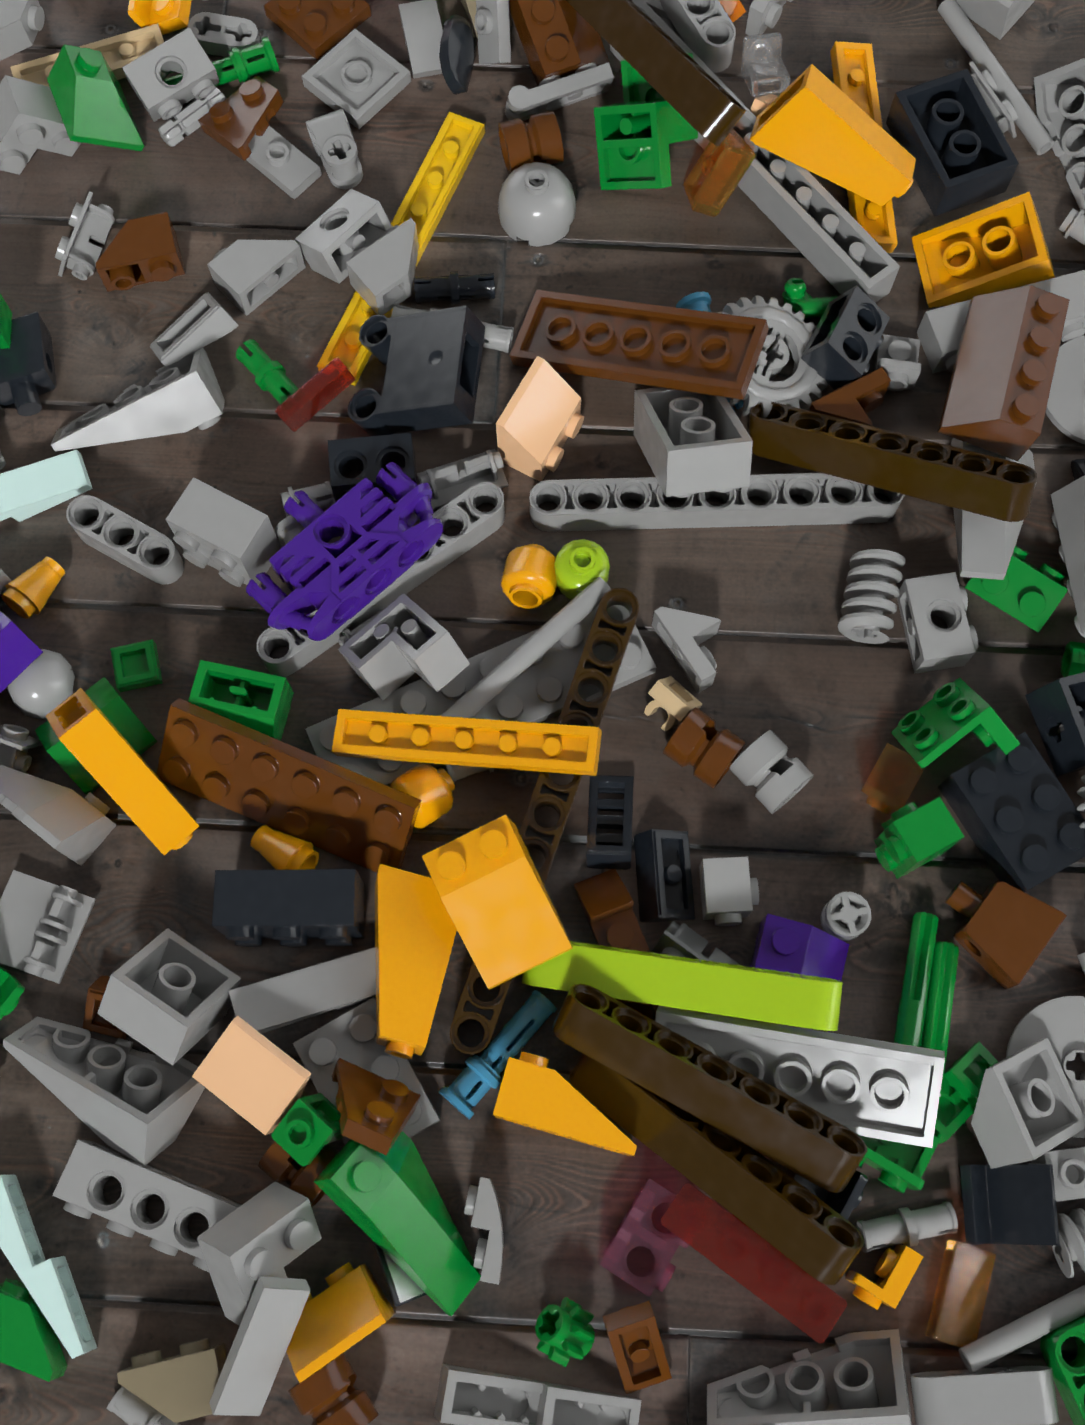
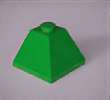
[47,44,144,151]

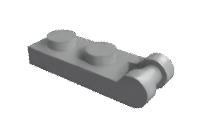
[505,62,614,121]

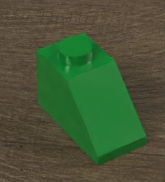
[0,1279,67,1382]

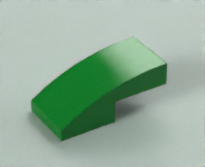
[934,1041,998,1144]

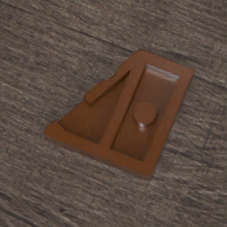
[198,76,284,161]
[331,1058,421,1156]

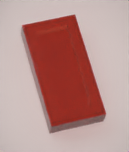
[275,357,356,432]

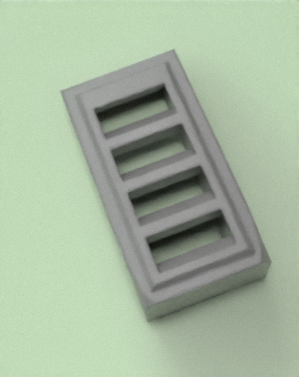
[150,292,239,367]

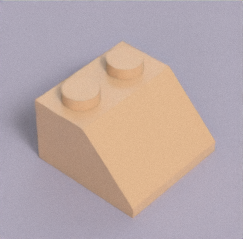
[496,356,584,481]

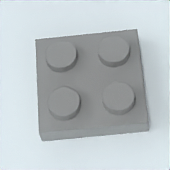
[302,29,411,130]

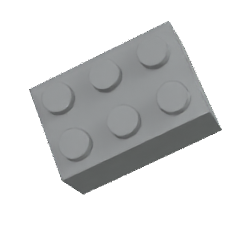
[634,387,753,498]

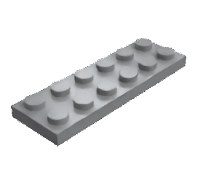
[655,1006,945,1148]

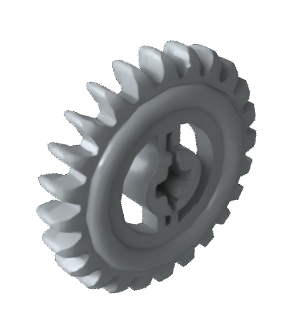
[718,295,828,419]

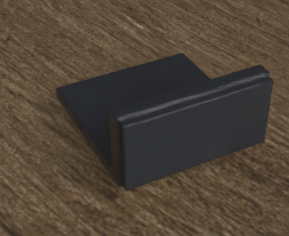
[960,1164,1060,1246]

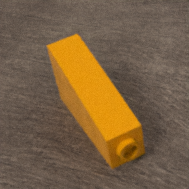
[750,64,916,206]
[45,688,199,855]
[375,864,457,1059]

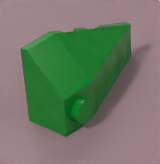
[313,1131,481,1316]

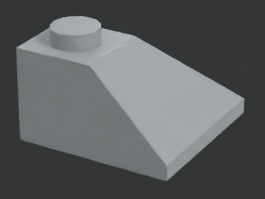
[971,1038,1085,1169]

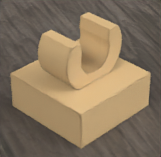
[644,676,702,731]

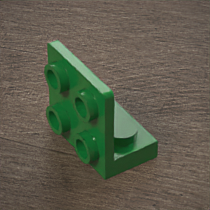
[891,677,1020,768]

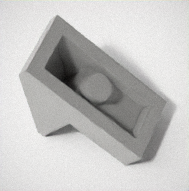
[652,606,721,693]

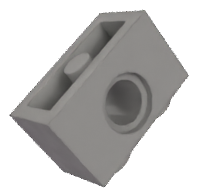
[122,27,220,122]
[294,189,392,284]
[897,572,978,674]

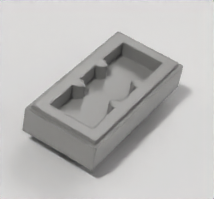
[475,0,511,64]
[246,126,322,200]

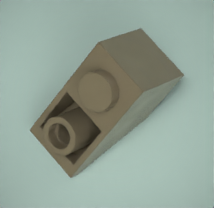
[117,1338,227,1423]

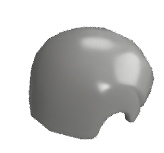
[8,649,75,719]

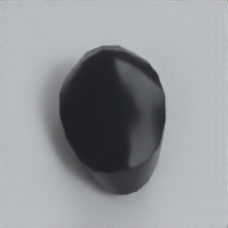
[439,14,475,95]

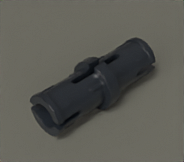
[414,271,495,304]

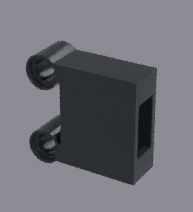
[348,306,485,436]

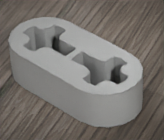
[187,12,261,57]

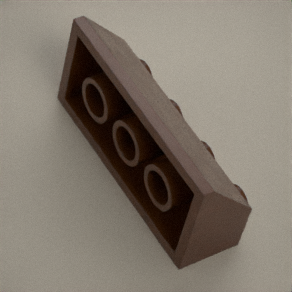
[509,0,611,86]
[938,285,1070,461]

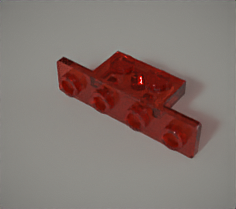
[660,1183,847,1343]

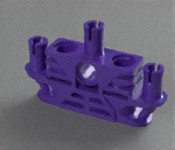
[246,462,443,641]

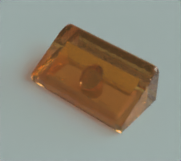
[683,129,756,217]
[926,1239,996,1348]

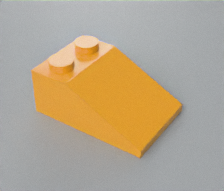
[911,191,1055,308]
[422,814,573,989]
[493,1052,637,1156]

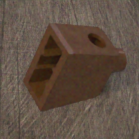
[945,880,1067,989]

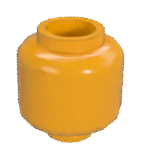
[501,544,557,609]
[390,763,455,829]

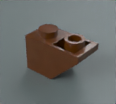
[95,212,185,292]

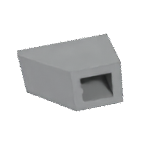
[346,218,419,315]

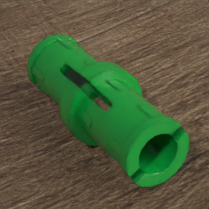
[235,339,306,413]

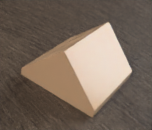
[192,1015,311,1136]

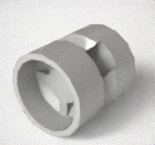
[729,730,814,814]

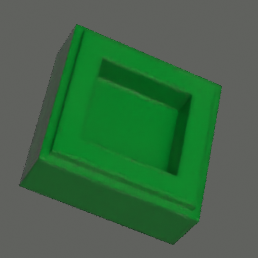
[110,639,163,693]

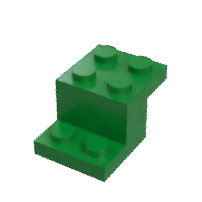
[594,53,698,190]

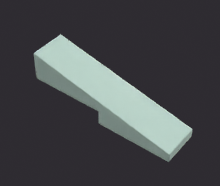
[0,450,93,522]
[0,1175,97,1359]

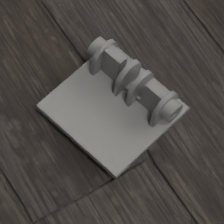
[0,870,96,984]

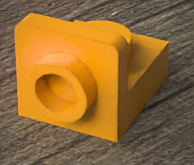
[128,0,192,35]
[845,1244,924,1310]

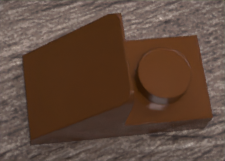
[809,367,891,426]
[573,868,649,952]
[602,1301,672,1394]

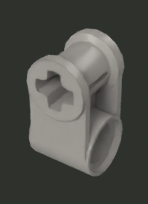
[306,109,363,190]

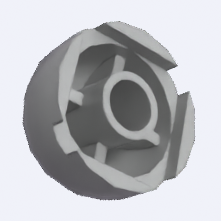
[498,162,576,247]

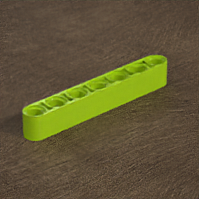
[522,941,843,1031]

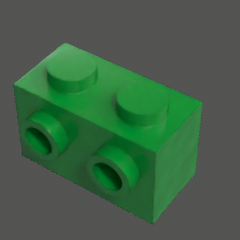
[874,797,965,879]

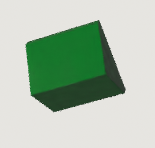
[35,677,157,795]

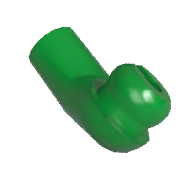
[782,278,837,319]

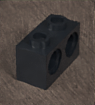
[801,285,890,390]
[328,433,417,502]

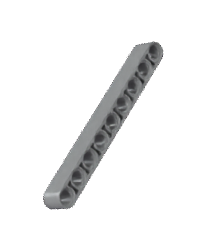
[529,473,905,532]

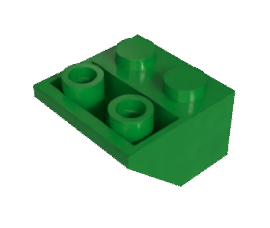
[188,660,294,741]

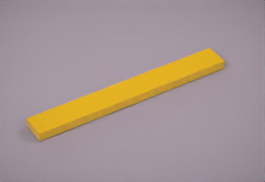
[317,111,485,386]

